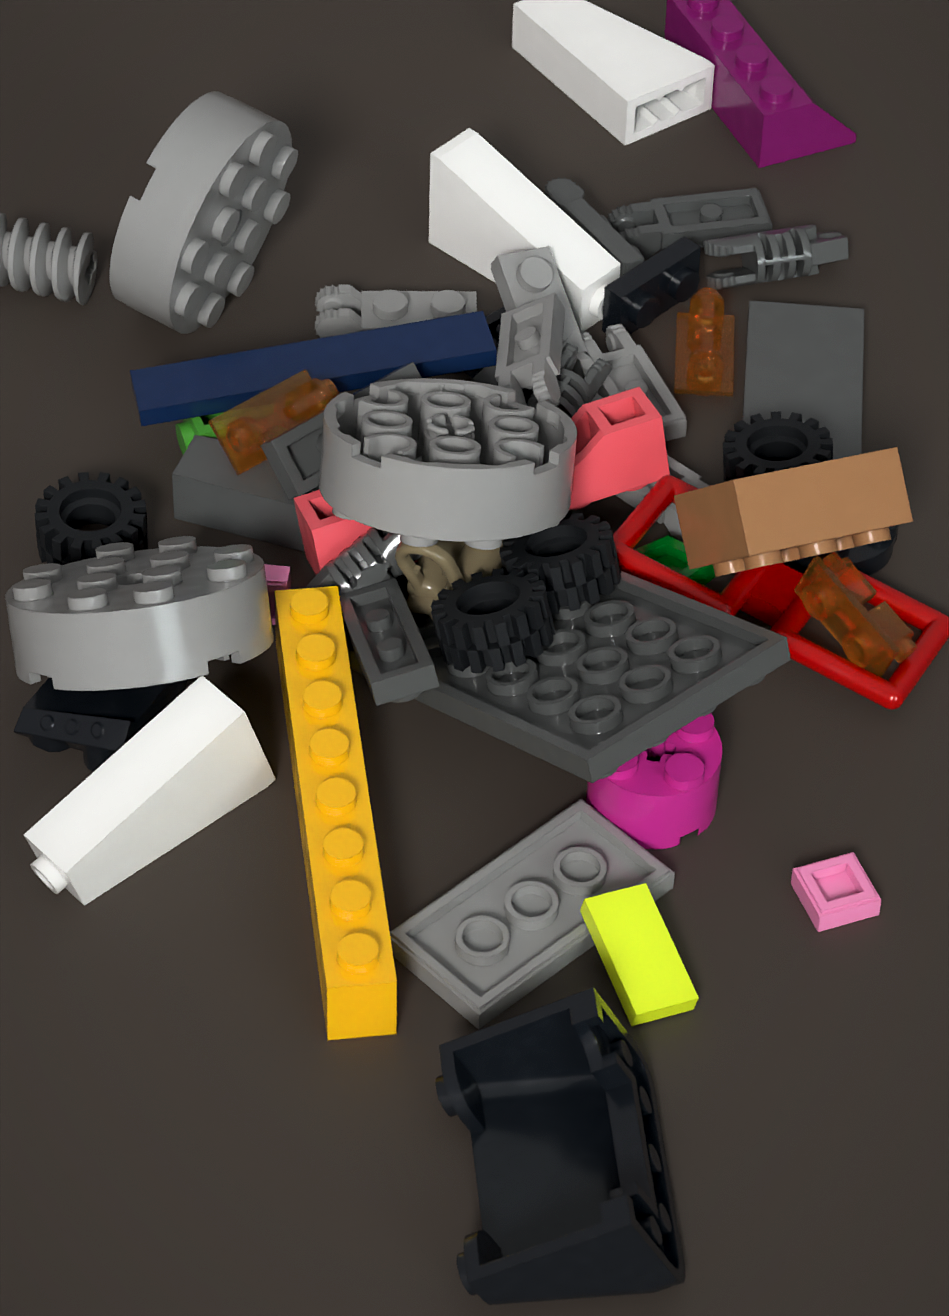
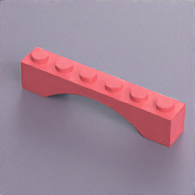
[293,386,670,575]

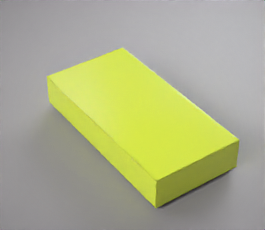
[580,883,699,1027]

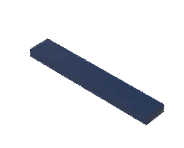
[130,311,497,426]

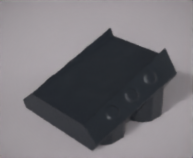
[13,678,188,772]

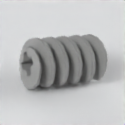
[0,212,97,306]

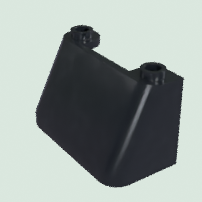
[435,987,686,1305]

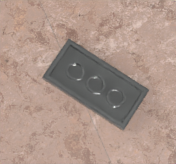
[742,300,864,460]

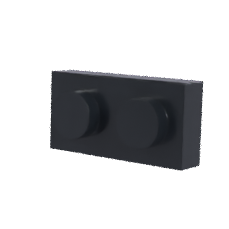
[602,236,701,335]

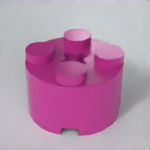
[586,713,722,849]

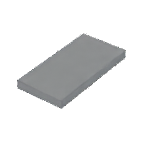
[390,799,675,1030]

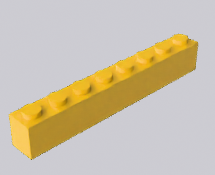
[274,586,397,1041]

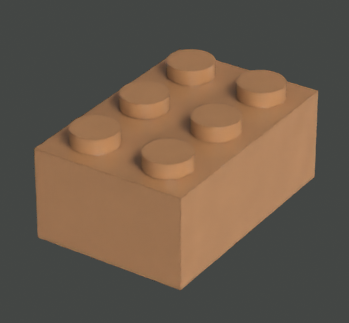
[674,447,913,577]

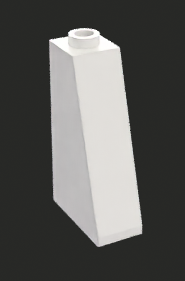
[512,0,715,146]
[429,128,621,333]
[24,676,276,906]

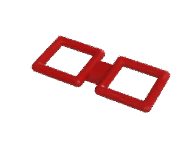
[613,475,949,710]

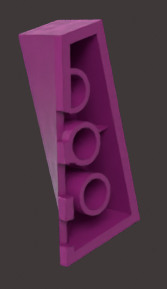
[664,0,857,168]

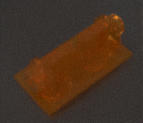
[674,287,735,397]
[208,369,338,475]
[794,552,917,677]

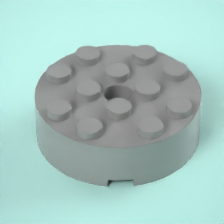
[109,91,298,334]
[319,378,577,550]
[5,536,274,691]

